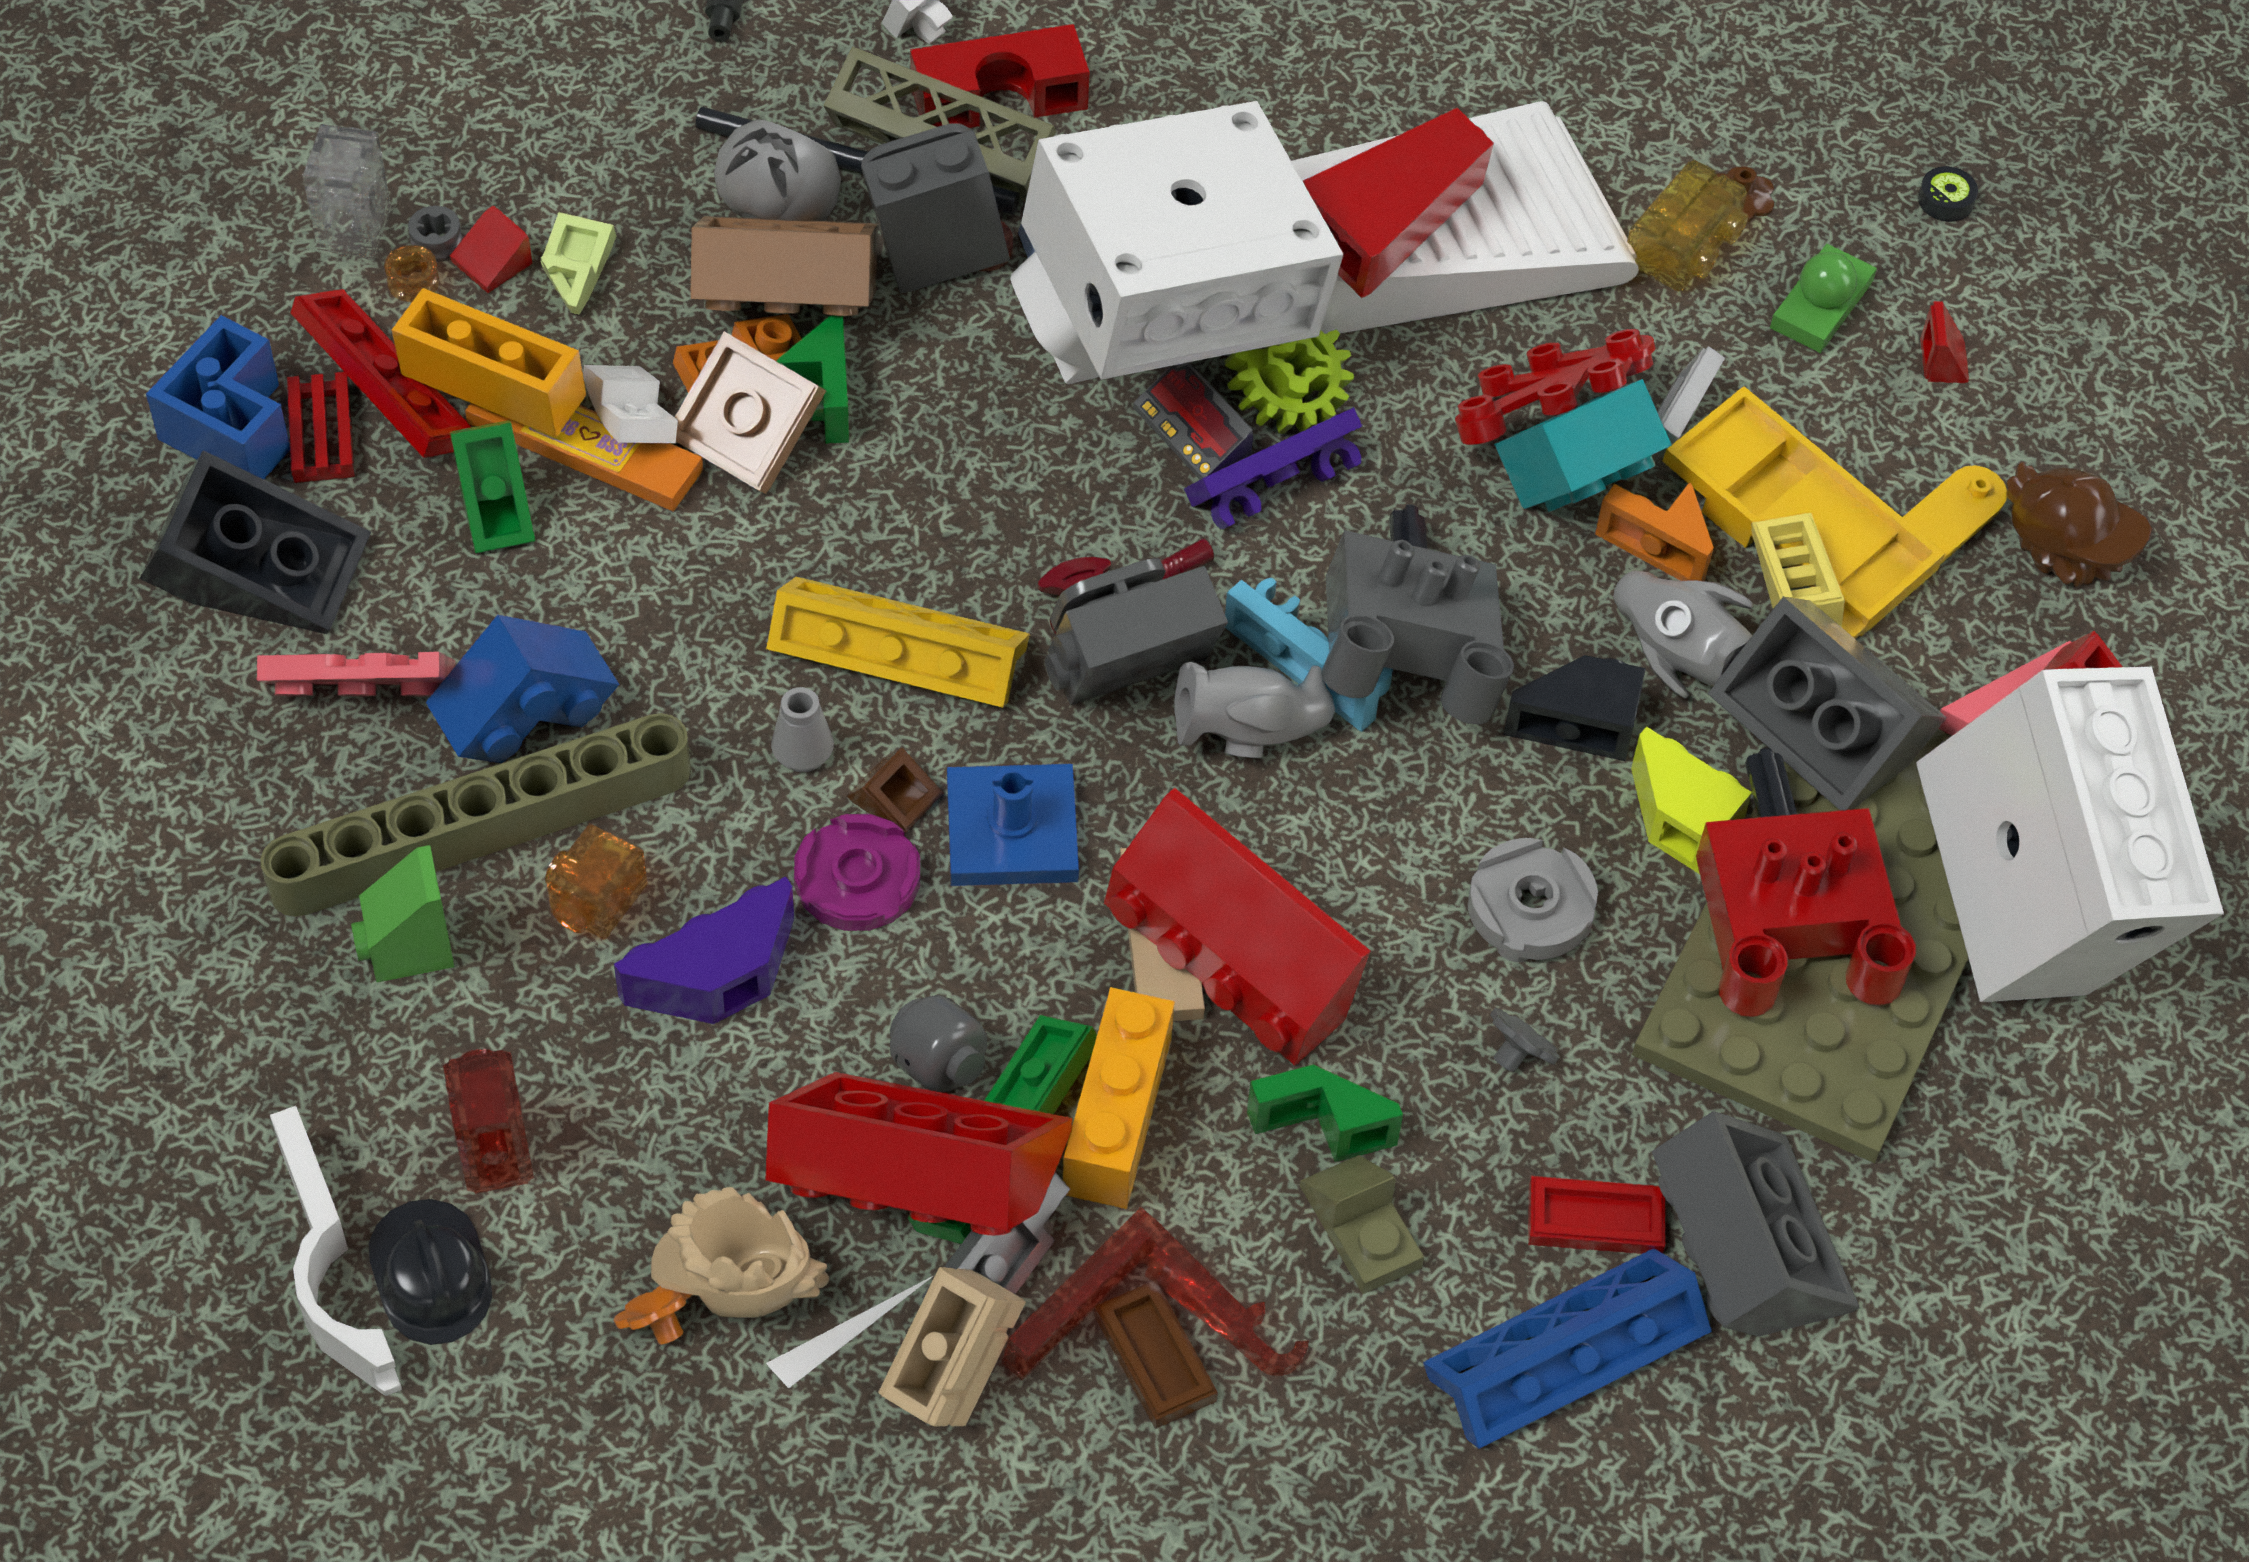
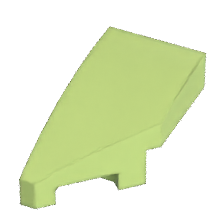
[540,212,616,315]

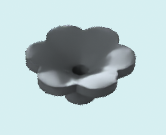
[1490,1007,1560,1073]

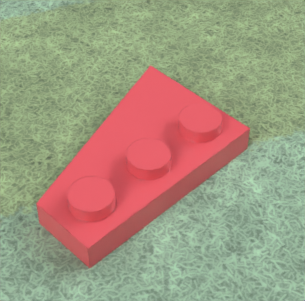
[257,652,455,697]

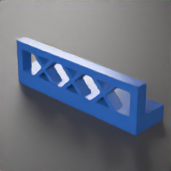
[1423,1249,1712,1449]

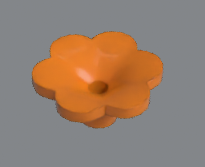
[613,1286,692,1345]

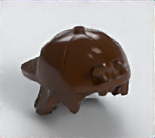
[2006,462,2152,587]

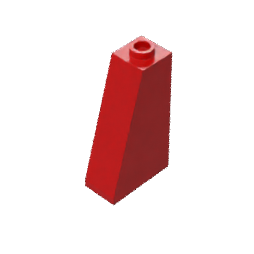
[1303,108,1494,298]

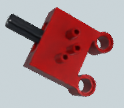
[1696,748,1916,1017]

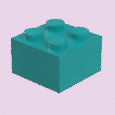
[1494,379,1672,512]

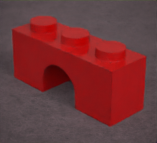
[910,24,1090,128]

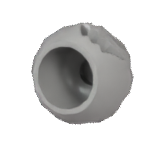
[714,119,841,221]

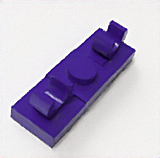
[1184,407,1362,530]

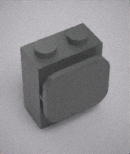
[861,124,1010,294]
[1045,558,1228,705]

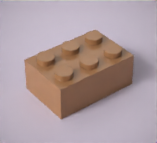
[691,216,878,316]

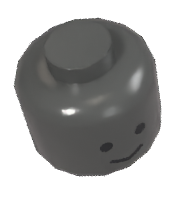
[890,995,987,1093]

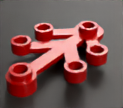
[1455,329,1656,445]

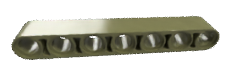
[260,713,691,917]

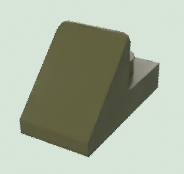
[1299,1155,1424,1294]

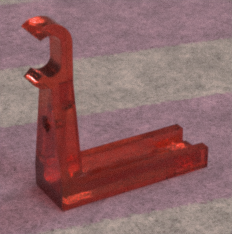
[1002,1207,1309,1381]

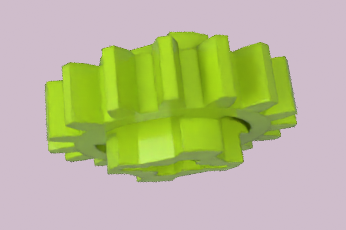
[1225,329,1354,434]

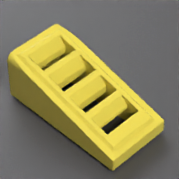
[1751,513,1845,627]

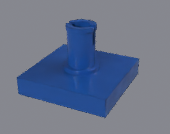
[947,764,1079,886]

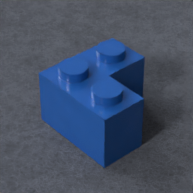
[146,315,290,479]
[425,615,620,763]

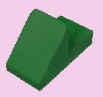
[776,315,849,443]
[450,420,535,553]

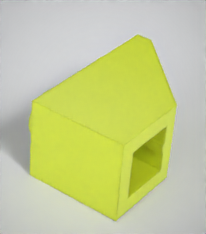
[1631,726,1752,874]

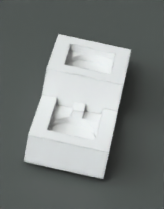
[583,365,678,443]

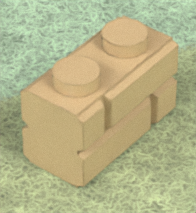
[878,1267,1026,1426]

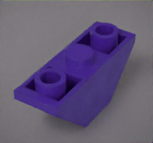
[614,877,794,1024]

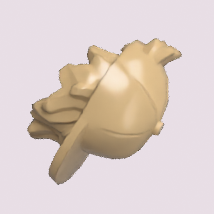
[651,1187,829,1318]

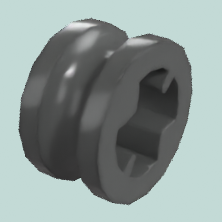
[408,205,462,263]

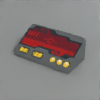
[1133,362,1253,480]

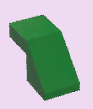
[1247,1064,1403,1162]

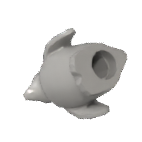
[1613,570,1754,699]
[1174,662,1335,758]

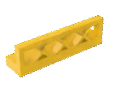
[766,576,1030,708]

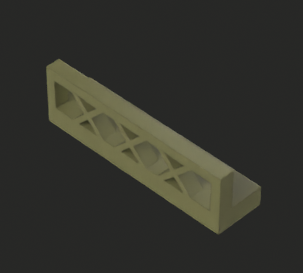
[823,46,1057,202]

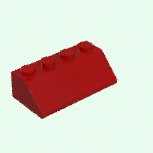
[1104,788,1371,1066]
[765,1072,1073,1236]

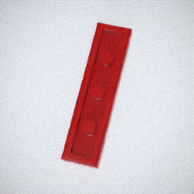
[290,289,471,458]

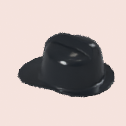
[369,1199,492,1345]

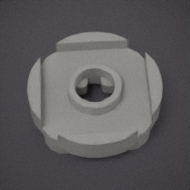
[1468,838,1598,962]

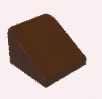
[847,747,944,833]

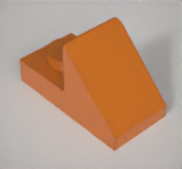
[1595,483,1714,581]

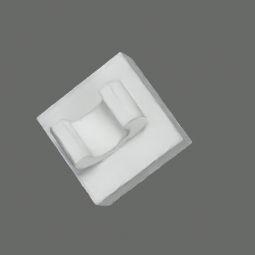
[882,0,953,44]

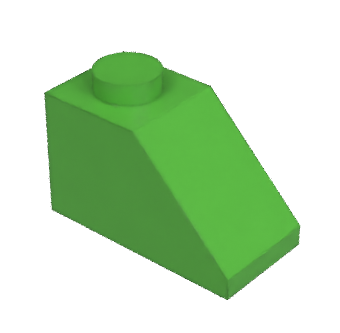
[351,845,454,982]

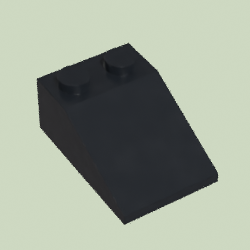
[139,450,371,634]

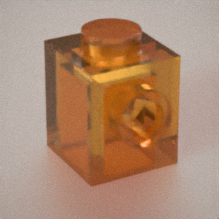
[545,823,648,940]

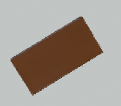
[1094,1280,1218,1429]

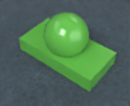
[1770,243,1877,353]

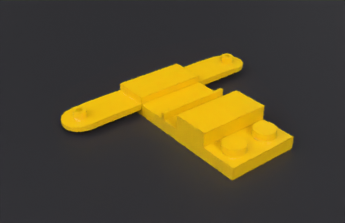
[1662,386,2007,639]

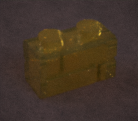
[1627,159,1748,292]

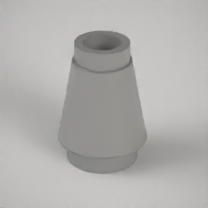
[771,687,834,772]

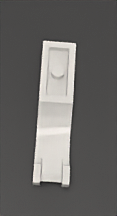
[270,1106,402,1396]

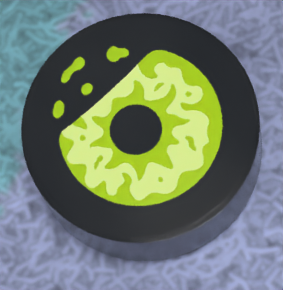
[1918,166,1978,222]

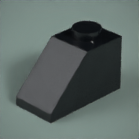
[1504,655,1646,761]

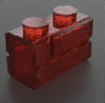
[443,1049,534,1194]

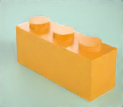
[391,288,586,438]
[1063,987,1175,1209]

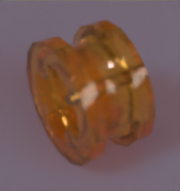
[384,245,440,302]

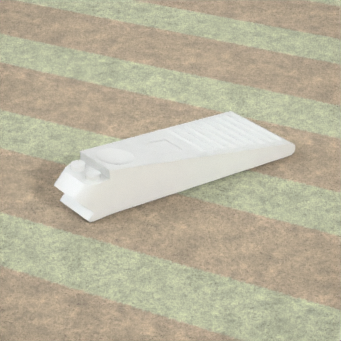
[1010,101,1639,384]

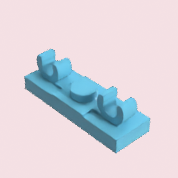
[1225,578,1393,732]

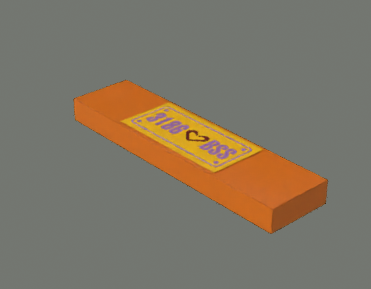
[465,403,703,512]

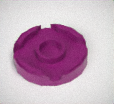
[794,814,920,931]

